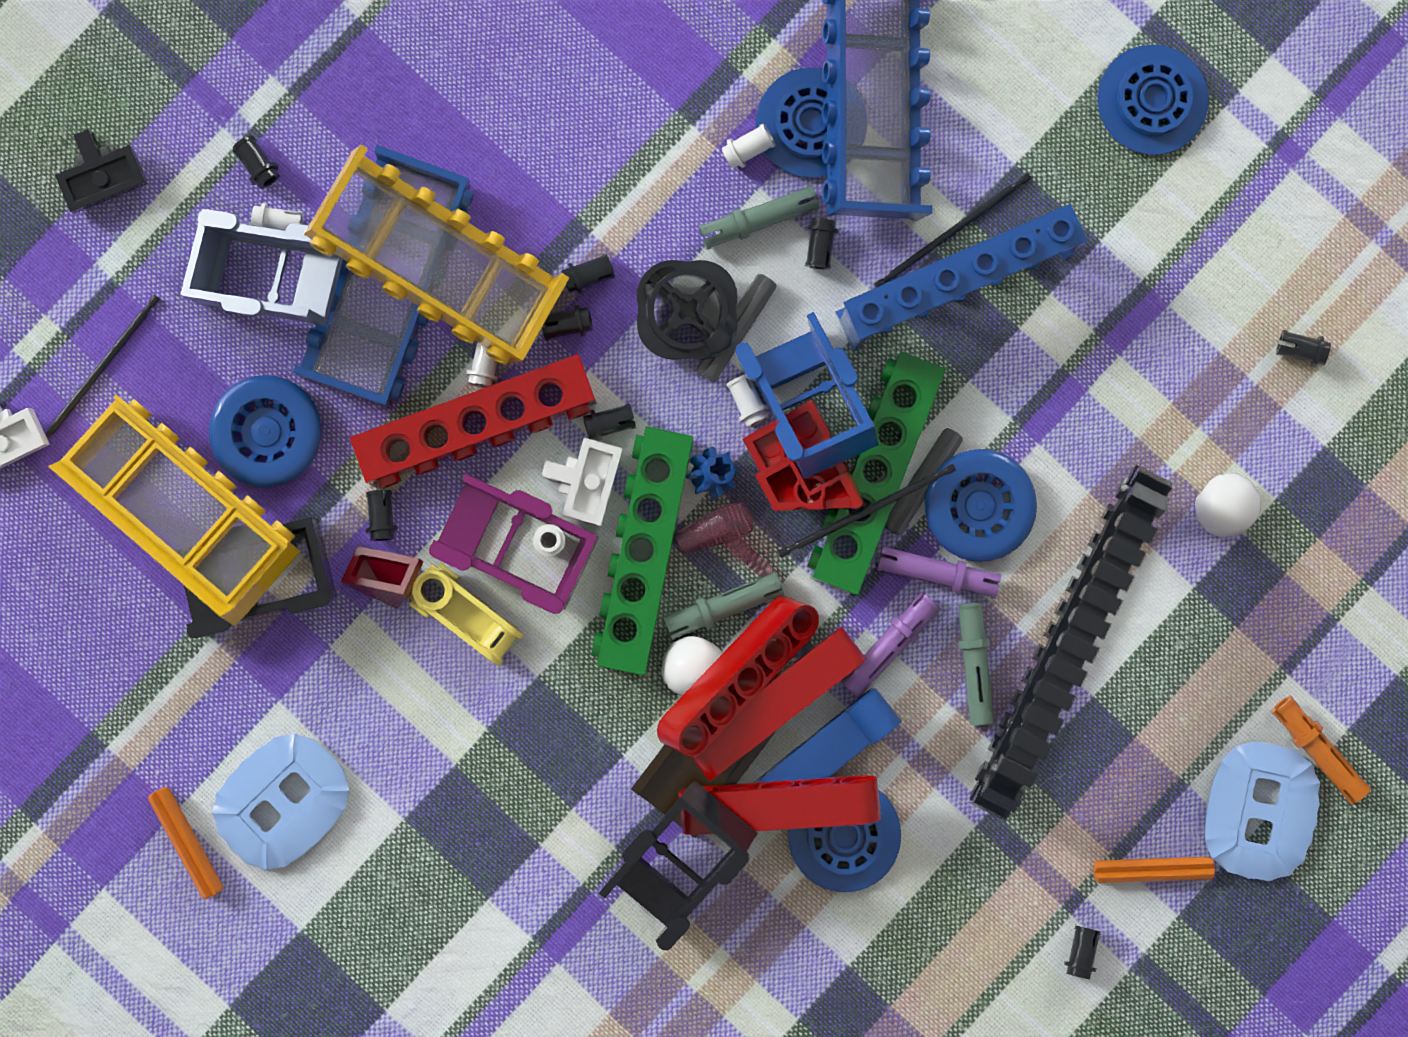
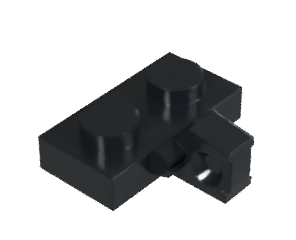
[55,129,148,214]

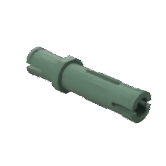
[698,185,819,250]
[663,572,784,640]
[958,602,994,725]

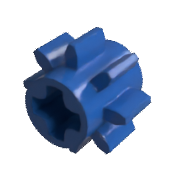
[686,446,739,500]

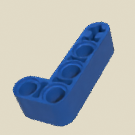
[753,688,902,783]

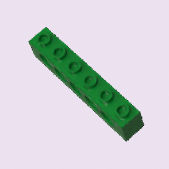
[807,351,946,596]
[591,426,693,675]

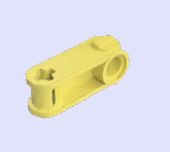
[408,562,525,667]

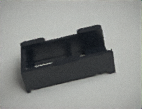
[175,517,337,638]
[598,780,758,951]

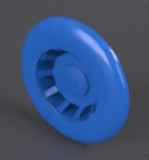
[1098,45,1209,154]
[756,68,867,178]
[209,375,321,487]
[925,449,1037,562]
[788,790,901,892]

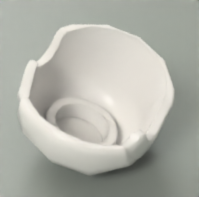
[1195,473,1261,538]
[661,636,722,695]

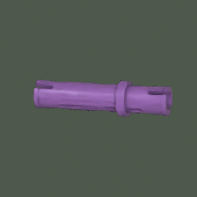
[877,545,1001,599]
[841,592,941,698]

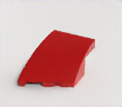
[742,400,865,511]

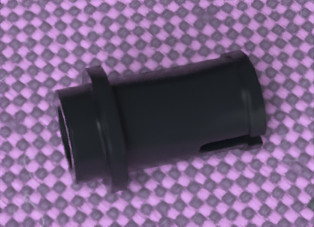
[232,135,280,189]
[805,218,839,270]
[561,254,615,294]
[542,305,593,341]
[1276,330,1331,368]
[583,403,636,441]
[365,490,398,541]
[1064,925,1101,979]

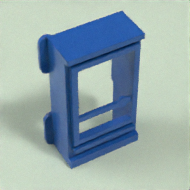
[735,312,879,479]

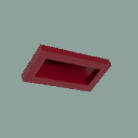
[341,546,423,609]

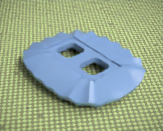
[212,734,349,870]
[1205,741,1320,881]

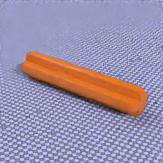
[148,787,223,899]
[1093,857,1215,883]

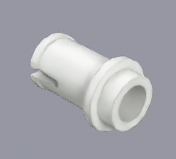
[722,123,776,169]
[251,203,304,231]
[466,342,498,388]
[727,375,769,428]
[533,524,566,557]

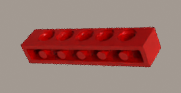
[349,354,597,489]

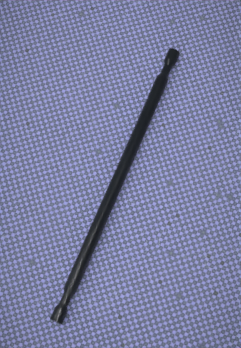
[873,172,1032,288]
[40,294,160,450]
[778,464,956,558]

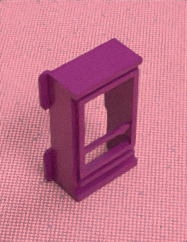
[429,473,599,614]

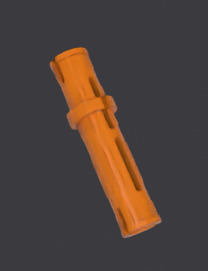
[1271,695,1371,805]

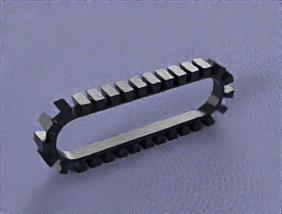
[970,465,1173,820]

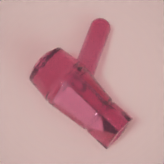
[675,502,772,578]

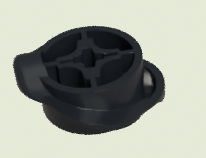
[637,260,738,360]

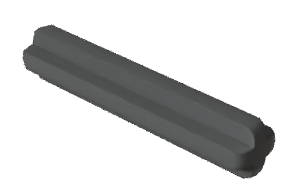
[697,274,777,382]
[885,428,963,535]

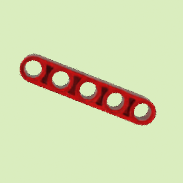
[657,596,819,757]
[691,627,867,781]
[678,775,881,835]

